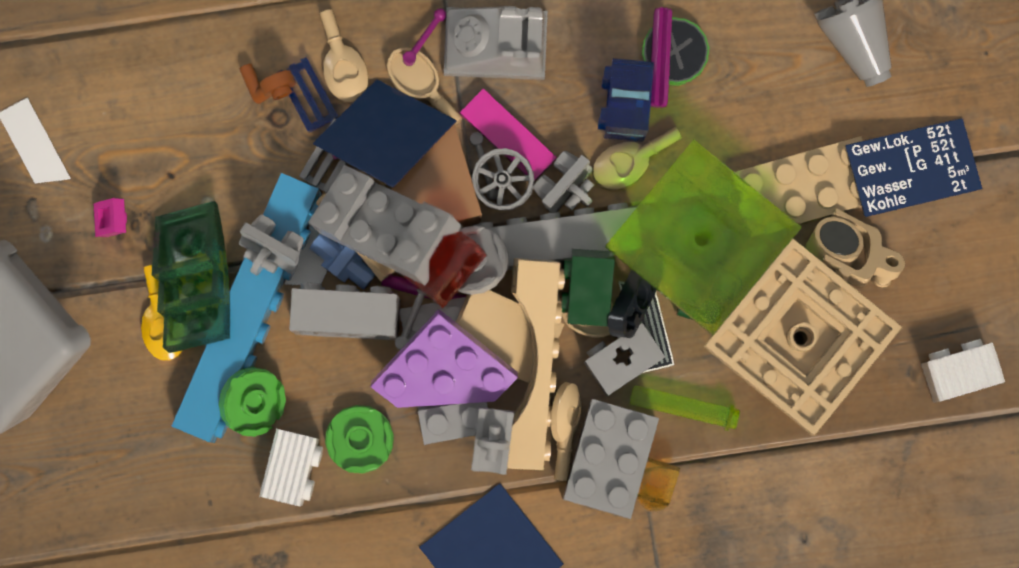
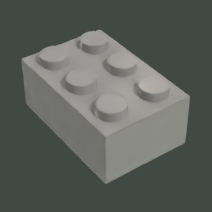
[289,283,401,340]
[562,399,659,519]

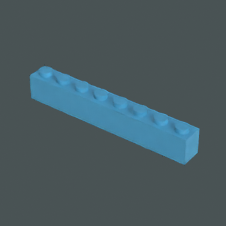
[171,173,322,443]

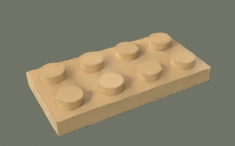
[730,136,863,239]

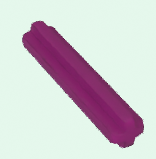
[649,7,673,108]

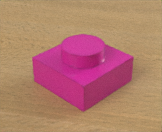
[93,198,127,237]

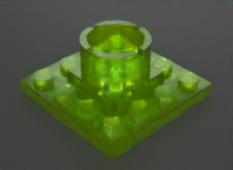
[605,139,802,335]

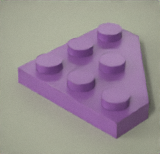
[371,309,518,408]

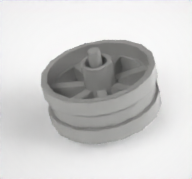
[472,148,535,211]

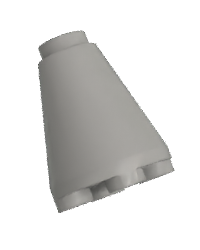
[814,0,892,87]

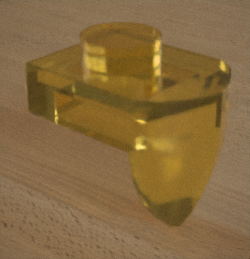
[637,458,680,512]

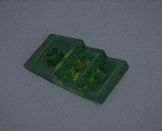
[152,201,230,353]

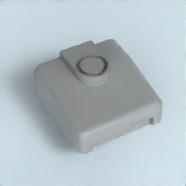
[0,240,91,434]

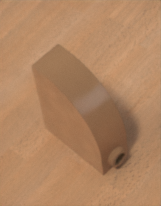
[384,124,482,228]

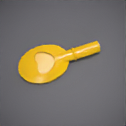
[141,265,187,361]

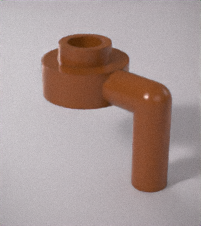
[239,63,296,104]

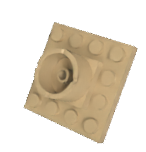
[704,239,902,436]

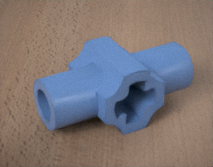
[309,234,375,290]

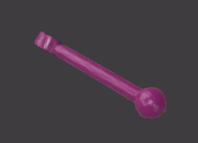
[402,8,446,66]

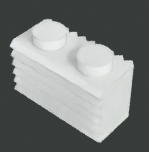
[921,339,1005,403]
[259,429,323,506]

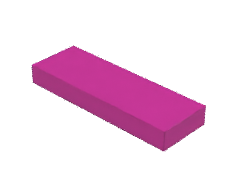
[460,89,557,182]

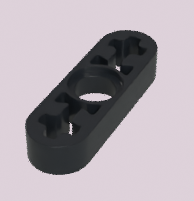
[608,253,665,338]

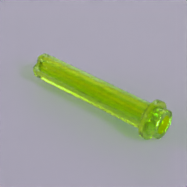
[630,385,740,431]

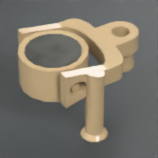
[806,208,905,287]

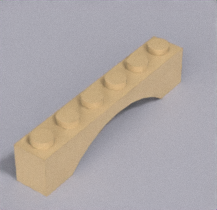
[507,258,565,470]

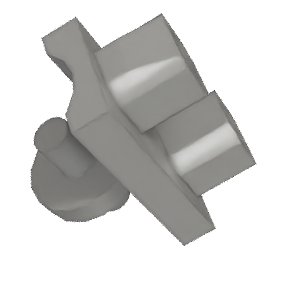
[533,151,594,213]
[239,214,304,276]
[471,407,514,475]

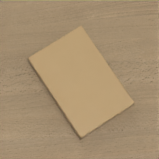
[456,290,564,384]

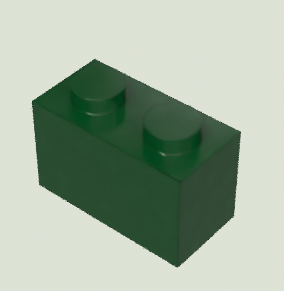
[561,249,615,327]

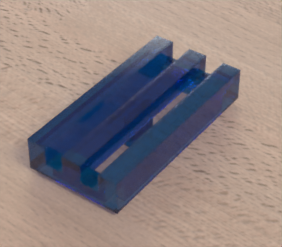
[277,57,338,133]

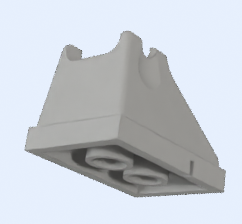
[444,6,548,80]

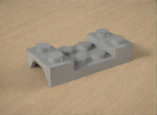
[308,165,461,285]
[399,297,488,445]

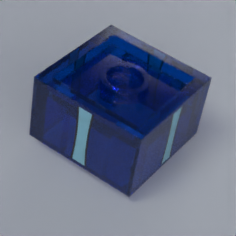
[598,58,654,142]

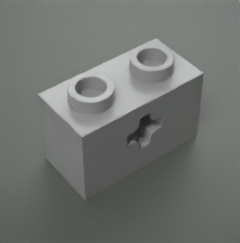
[584,323,665,397]

